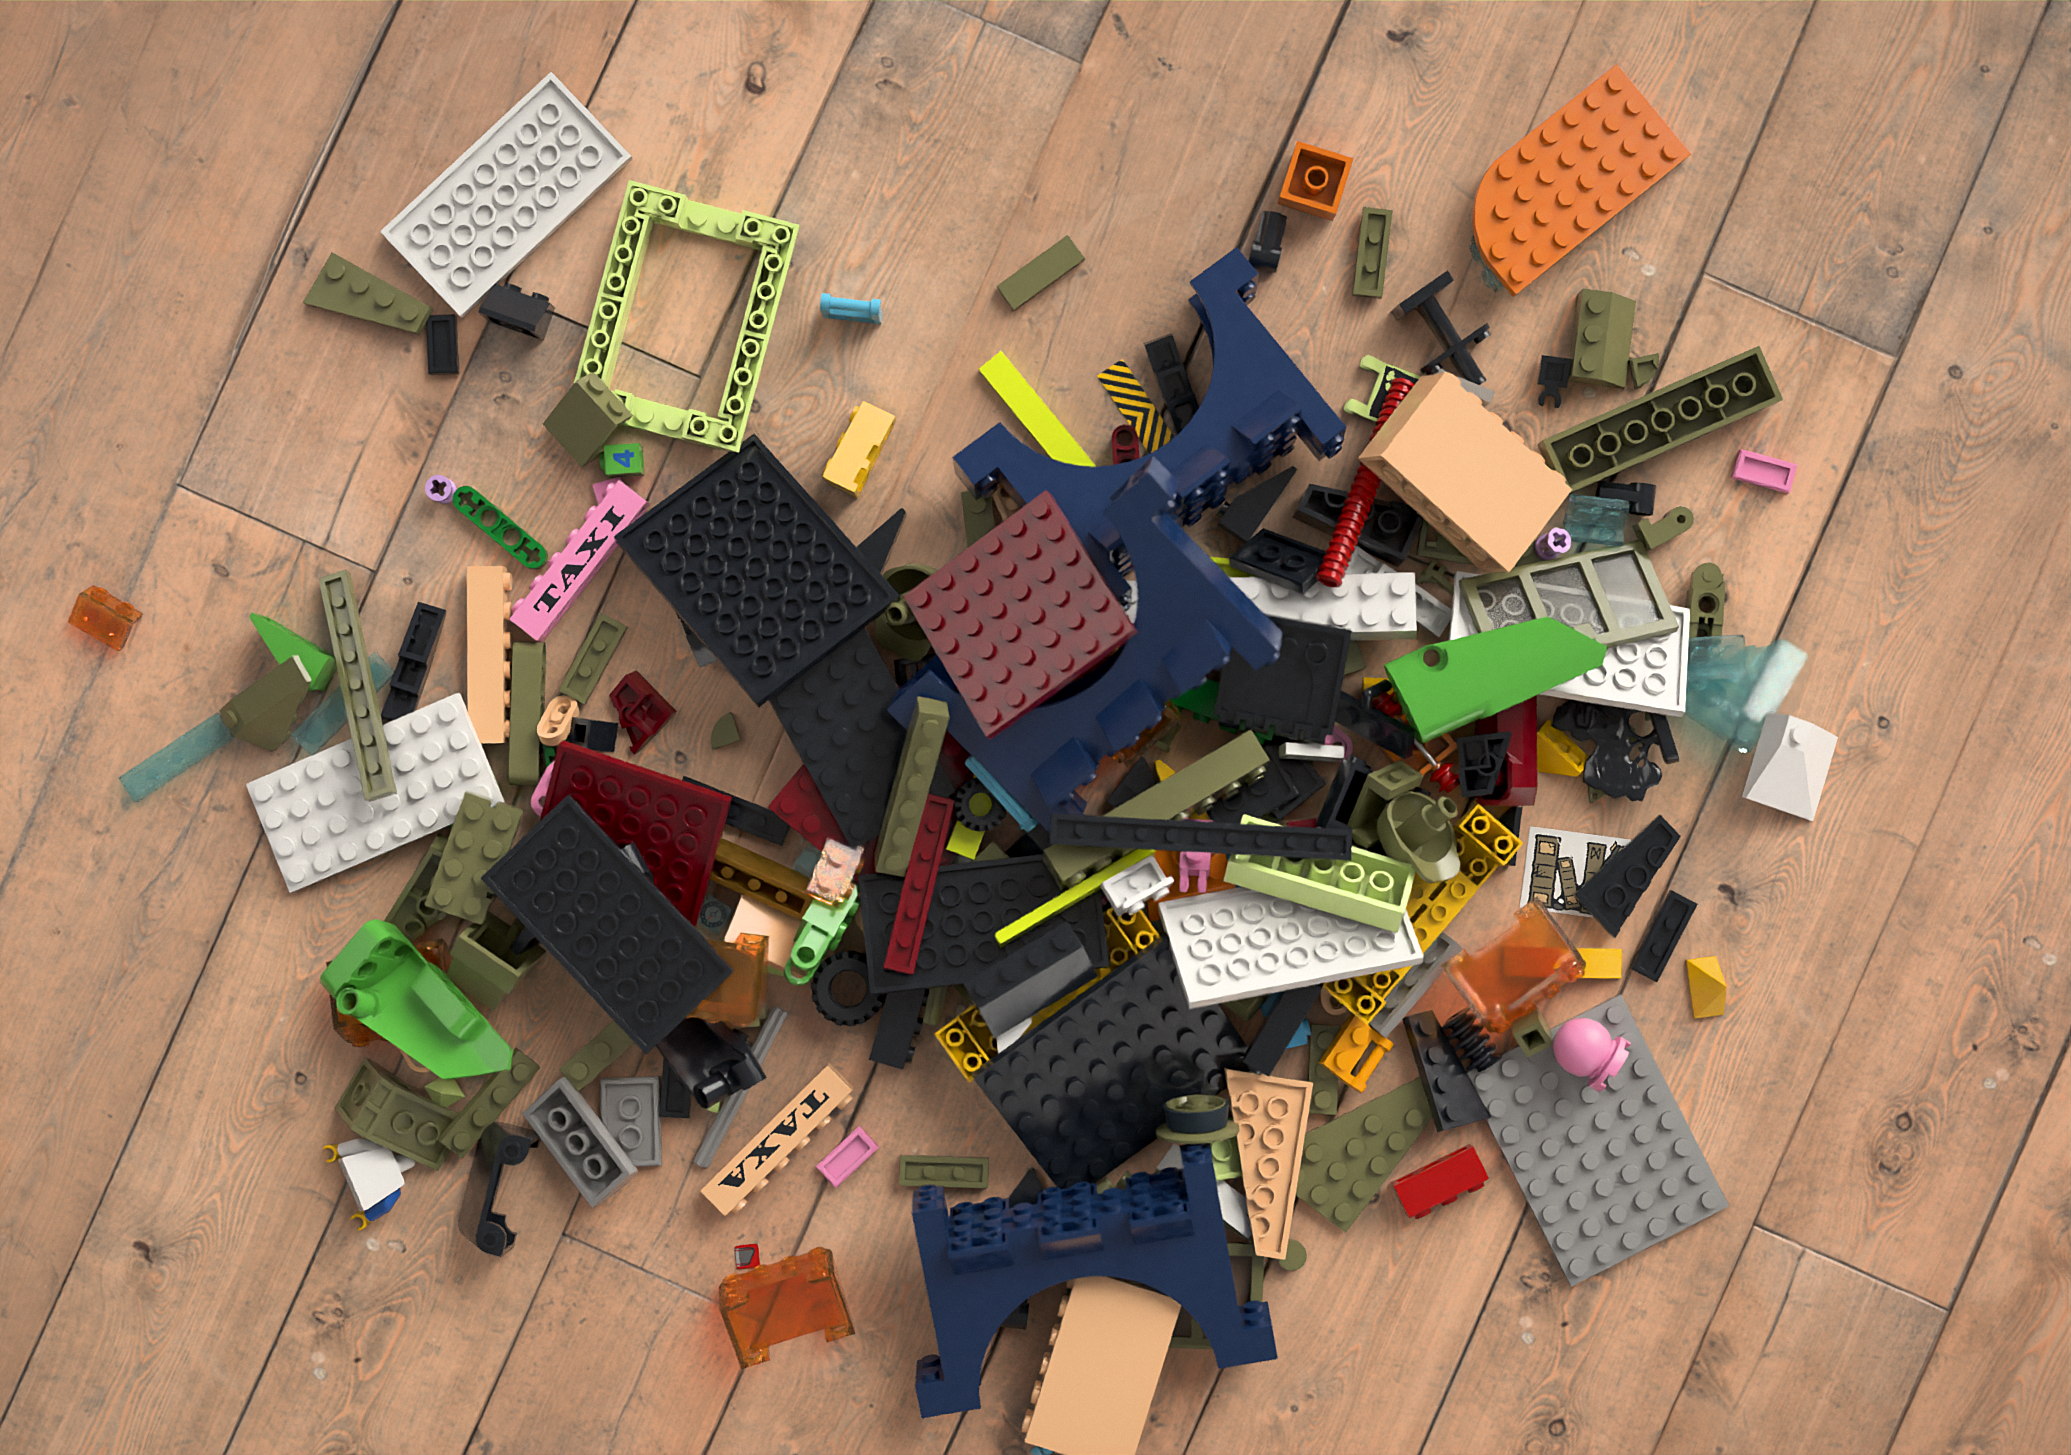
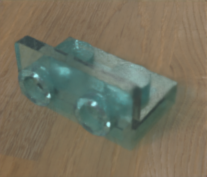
[1563,494,1629,546]
[1687,634,1748,684]

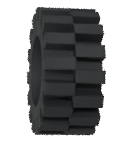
[953,778,1007,832]

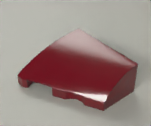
[609,671,677,754]

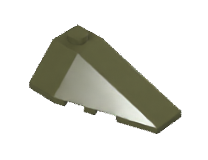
[219,654,312,752]
[384,833,448,943]

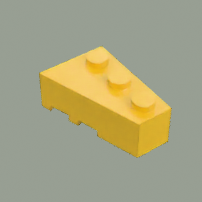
[822,401,896,499]

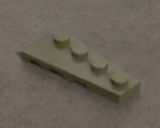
[303,252,434,335]

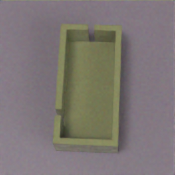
[425,790,524,925]

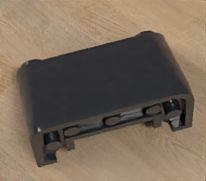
[458,1122,541,1257]

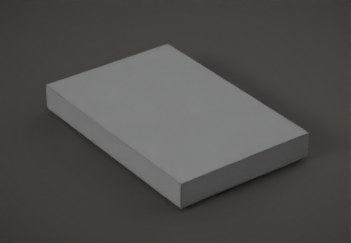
[600,1076,662,1167]

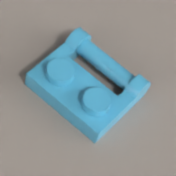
[820,293,883,324]

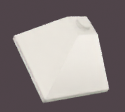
[1742,712,1838,821]

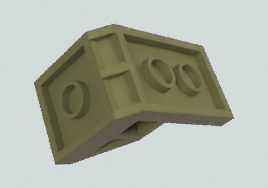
[335,1057,459,1171]

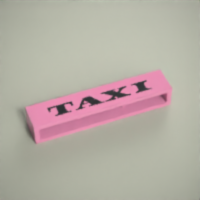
[510,480,651,642]

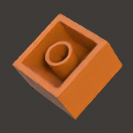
[1277,141,1354,221]

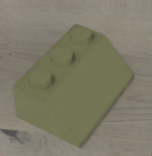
[1568,288,1636,389]

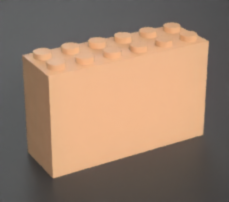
[1358,372,1572,573]
[1021,1276,1181,1455]

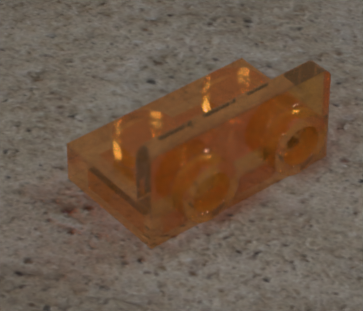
[68,585,143,651]
[805,839,865,908]

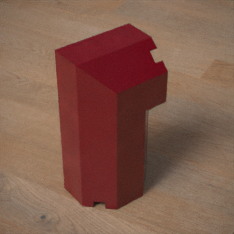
[1474,695,1538,806]

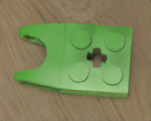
[784,871,861,986]

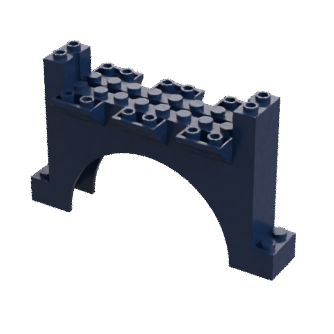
[952,247,1346,612]
[887,456,1282,832]
[912,1143,1278,1418]

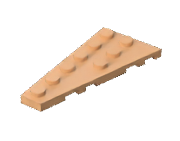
[1224,1068,1313,1260]

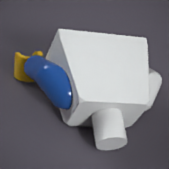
[323,1138,415,1231]

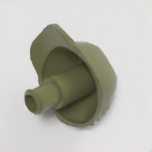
[875,563,938,661]
[1376,791,1460,883]

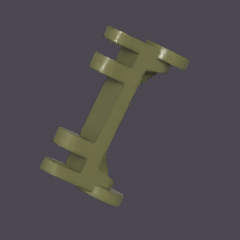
[1415,558,1454,596]

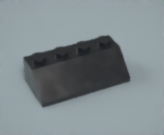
[963,921,1098,1039]

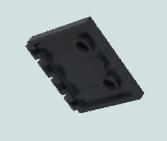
[1214,613,1352,745]

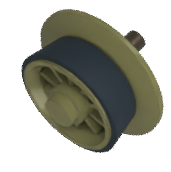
[1156,1095,1239,1144]

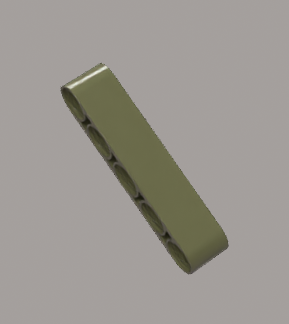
[509,641,546,786]

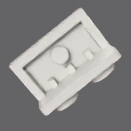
[1100,855,1174,916]

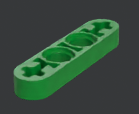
[453,486,548,570]

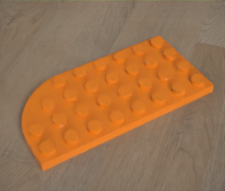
[1472,64,1691,297]

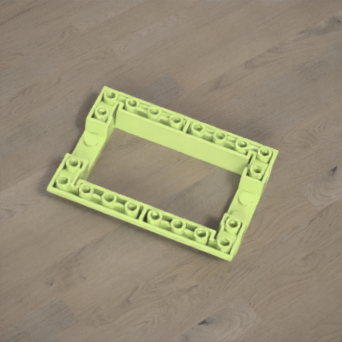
[574,180,800,453]

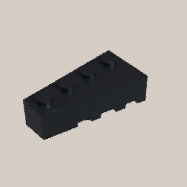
[1292,484,1424,567]

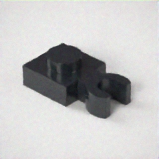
[1537,355,1572,408]

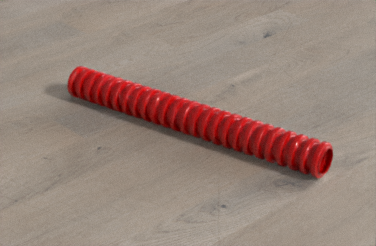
[1316,378,1414,588]

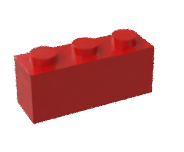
[1390,1144,1489,1219]

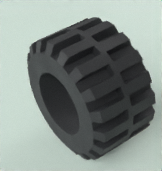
[811,951,886,1026]

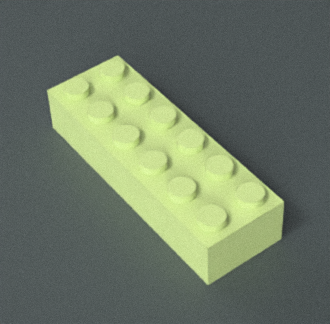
[1224,814,1416,933]

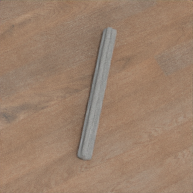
[694,1007,787,1168]

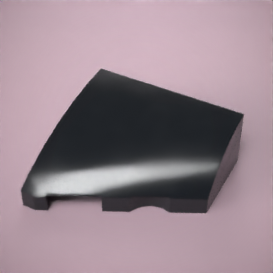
[1456,731,1512,798]

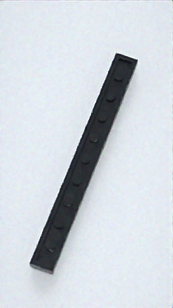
[1049,813,1352,861]

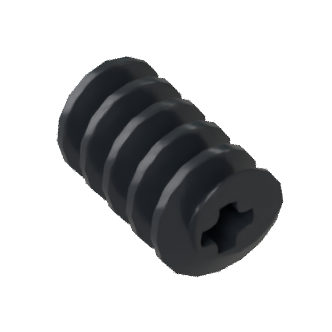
[1441,1006,1502,1072]

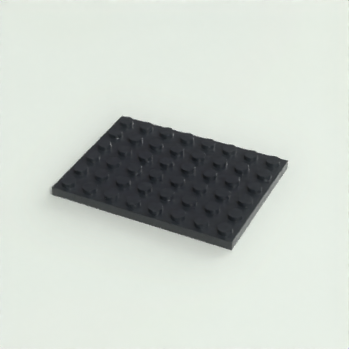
[613,434,901,708]
[971,933,1251,1189]

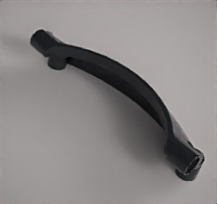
[622,842,767,1109]

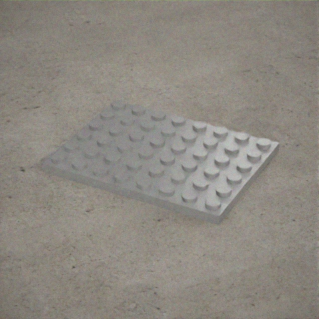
[1466,994,1729,1287]

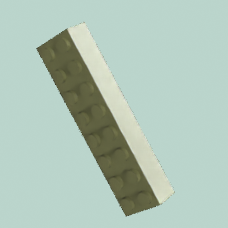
[1537,346,1783,495]
[1043,730,1270,891]

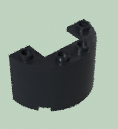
[1314,755,1436,857]

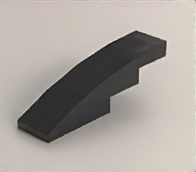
[1143,333,1199,436]
[381,602,447,721]

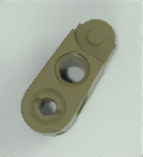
[1685,563,1725,653]

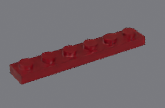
[883,794,955,975]

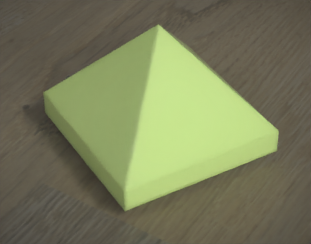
[424,1077,465,1107]

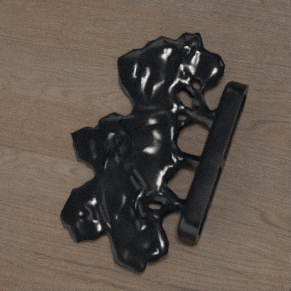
[1551,699,1680,801]

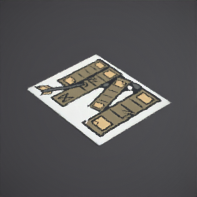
[1520,826,1631,918]

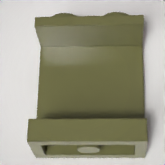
[543,372,633,467]
[1347,760,1424,849]

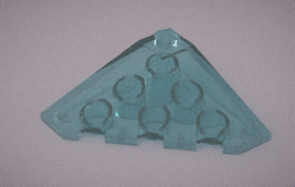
[1684,639,1809,753]

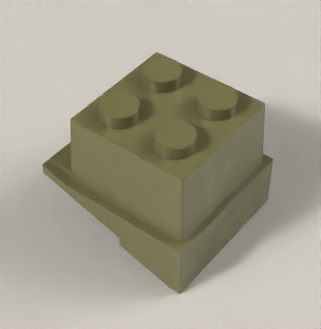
[446,911,547,1011]

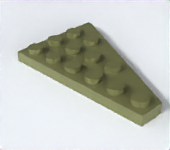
[1296,1076,1433,1233]

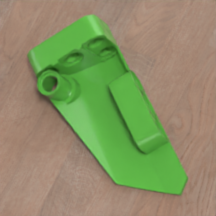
[1384,616,1607,743]
[320,919,513,1080]

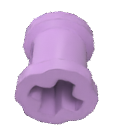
[425,475,457,504]
[1534,528,1571,560]

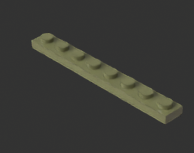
[318,570,397,802]

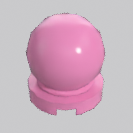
[1553,1018,1631,1093]

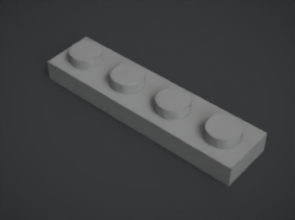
[1369,932,1463,1038]

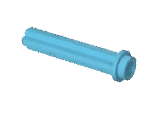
[965,755,1039,832]

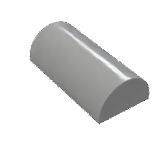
[522,1077,639,1208]

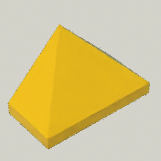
[1537,719,1589,777]
[1686,956,1727,1018]

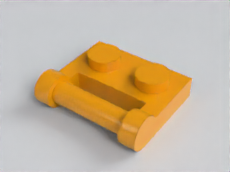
[1318,1014,1394,1094]

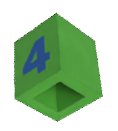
[599,443,645,478]

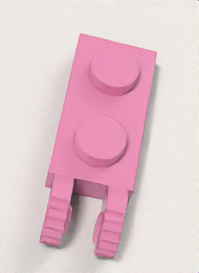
[1179,819,1213,893]

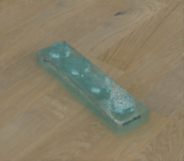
[291,652,395,756]
[119,713,236,802]

